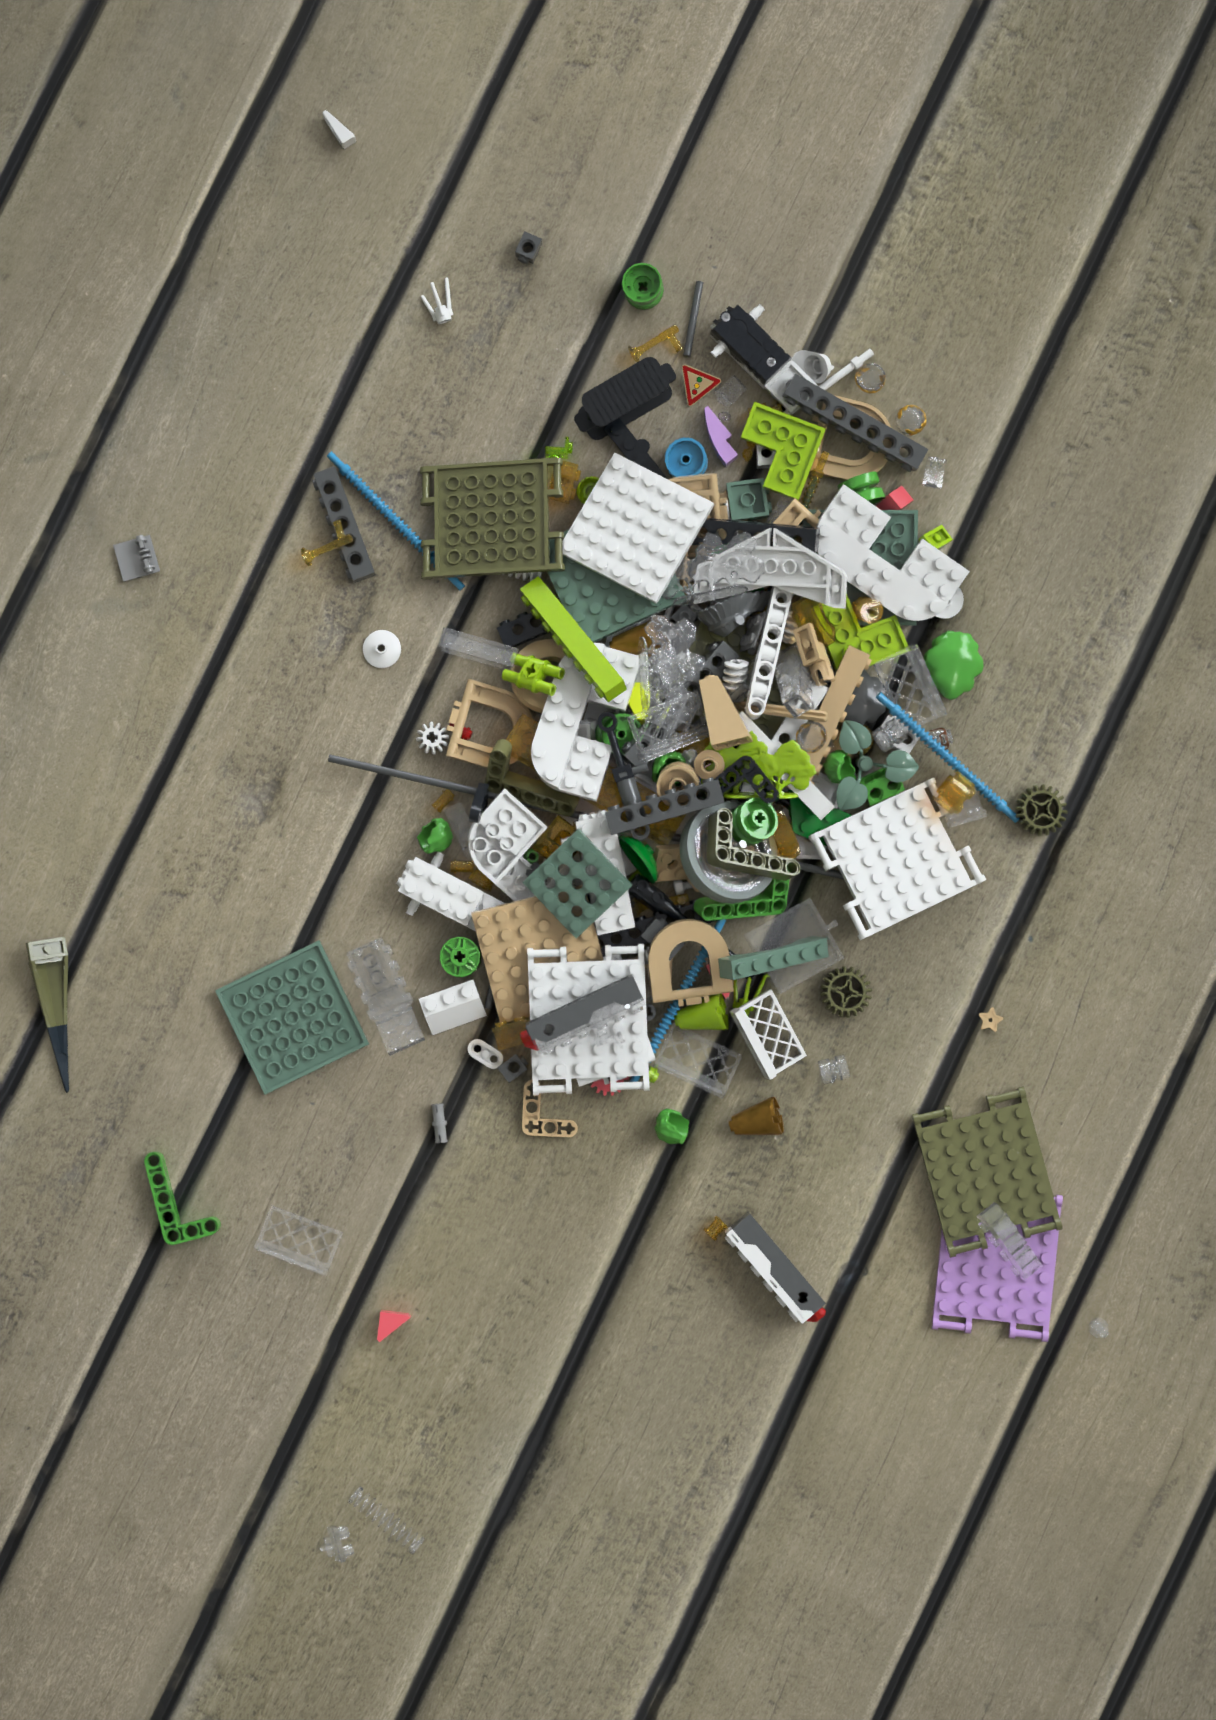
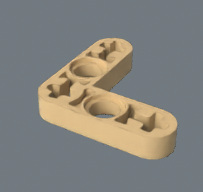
[522,1080,578,1137]

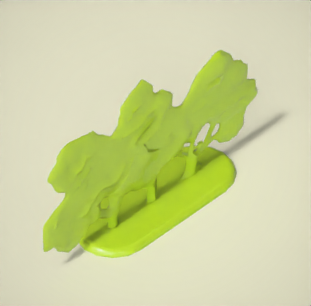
[701,731,817,799]

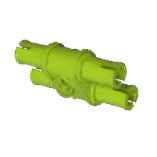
[502,653,565,696]

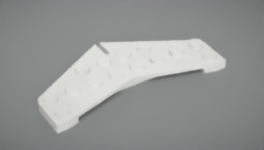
[693,528,847,608]

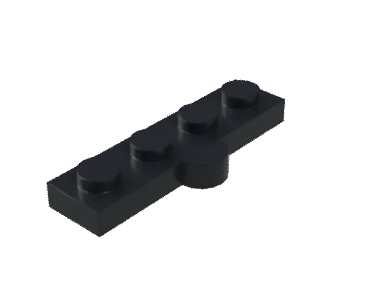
[604,418,666,478]

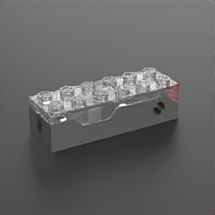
[519,974,646,1055]

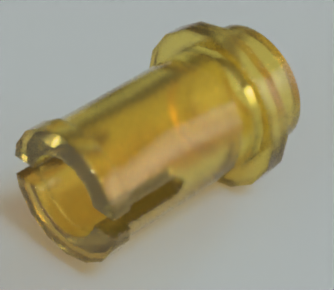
[432,789,455,813]
[450,859,474,874]

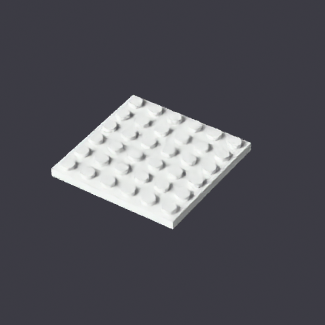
[562,453,714,604]

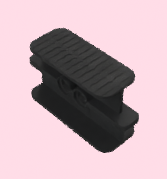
[574,357,676,440]

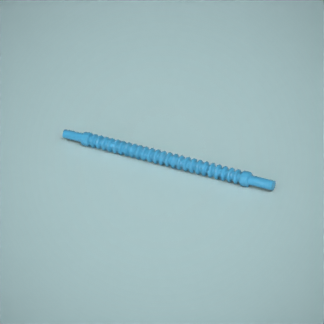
[629,919,727,1082]

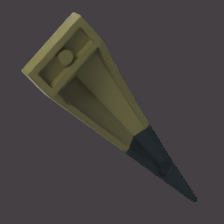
[26,937,69,1093]

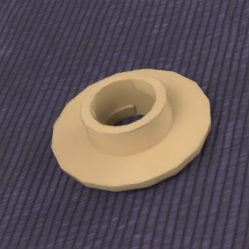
[694,750,725,779]

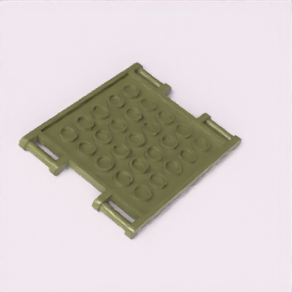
[420,458,565,580]
[912,1087,1063,1258]

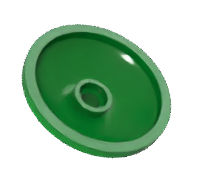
[618,835,658,883]

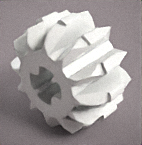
[782,611,805,644]
[416,722,449,755]

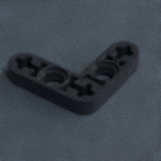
[714,756,780,804]
[469,782,489,823]

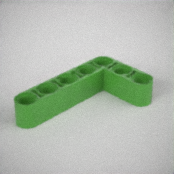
[693,868,790,921]
[144,1152,221,1245]

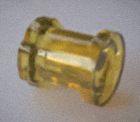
[703,1215,729,1241]

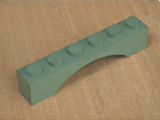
[718,936,829,980]

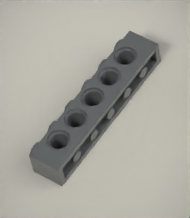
[312,466,376,583]
[605,777,725,835]

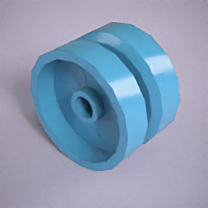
[665,437,708,477]

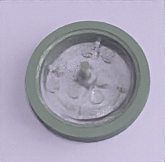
[679,801,778,904]

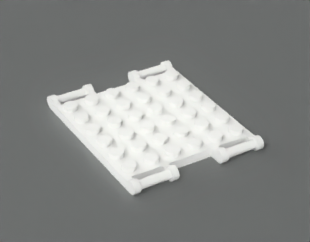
[808,778,986,940]
[527,943,650,1096]

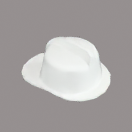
[792,350,834,383]

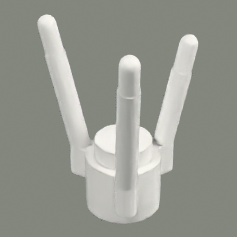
[421,278,453,324]

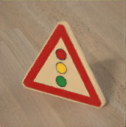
[682,364,721,406]

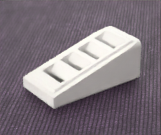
[322,110,356,149]

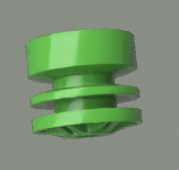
[622,263,664,310]
[440,937,481,977]

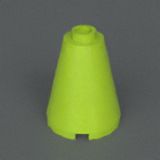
[674,994,729,1030]

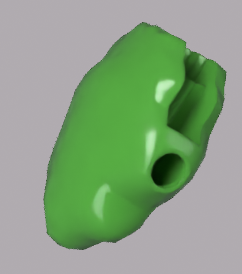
[923,630,984,700]

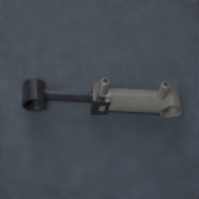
[597,712,651,840]

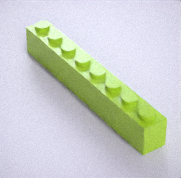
[520,576,627,702]

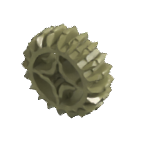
[1015,784,1067,836]
[820,966,872,1018]

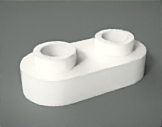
[468,1039,503,1069]

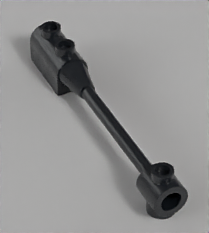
[628,873,755,979]

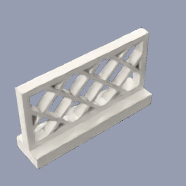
[729,989,807,1080]

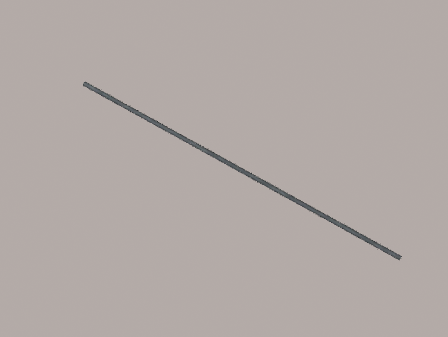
[328,754,844,880]

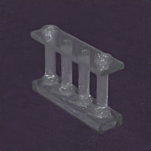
[438,627,518,670]

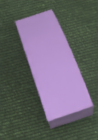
[704,406,738,468]

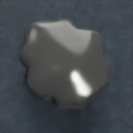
[820,670,887,725]

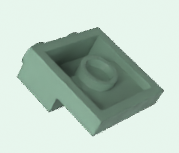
[726,478,772,521]

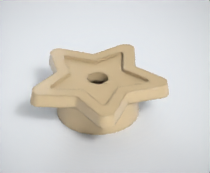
[979,1007,1003,1032]

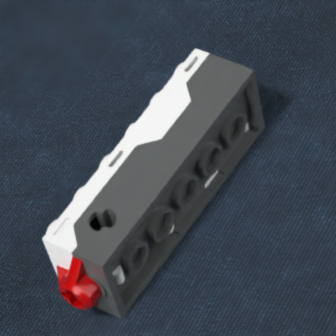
[725,1212,826,1324]

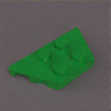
[788,790,853,846]

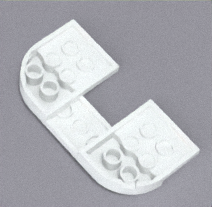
[816,484,970,621]
[531,643,643,802]
[468,788,588,902]

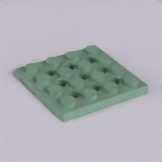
[523,829,632,939]

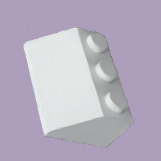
[419,979,487,1035]

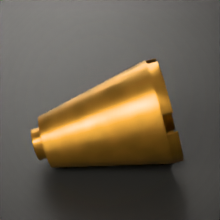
[609,619,664,657]
[729,1097,784,1135]

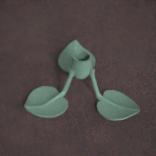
[836,720,919,811]

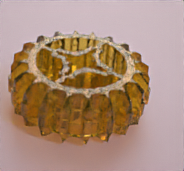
[773,809,801,859]

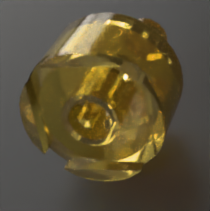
[932,770,976,814]

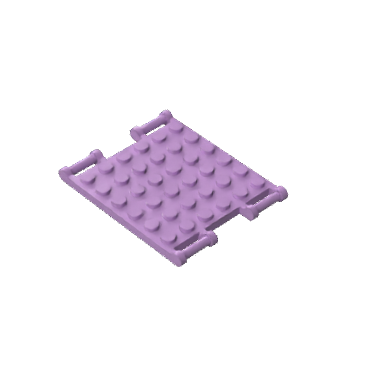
[932,1195,1063,1342]

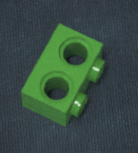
[860,768,905,806]

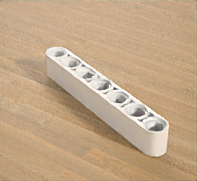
[739,711,835,820]

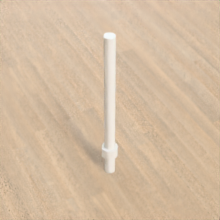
[783,349,874,415]

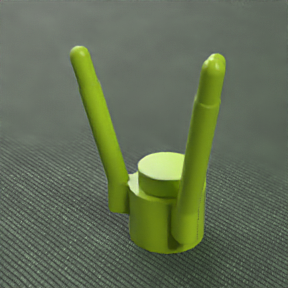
[732,975,767,1016]

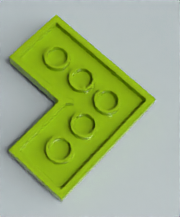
[740,402,826,501]
[810,593,910,671]

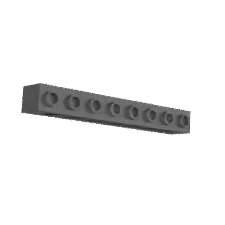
[782,374,928,472]
[621,641,739,767]

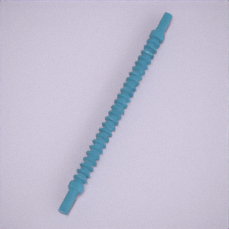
[327,451,465,591]
[876,692,1020,823]

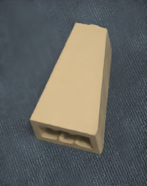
[699,675,753,751]

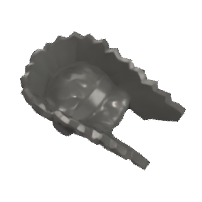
[696,590,771,637]

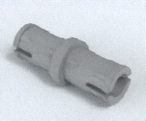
[431,1103,448,1143]

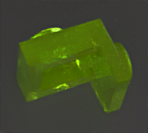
[545,437,573,459]

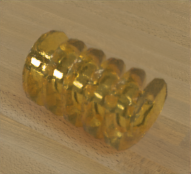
[852,596,883,623]

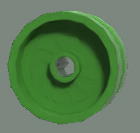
[837,471,886,505]
[595,713,641,754]
[731,798,778,846]

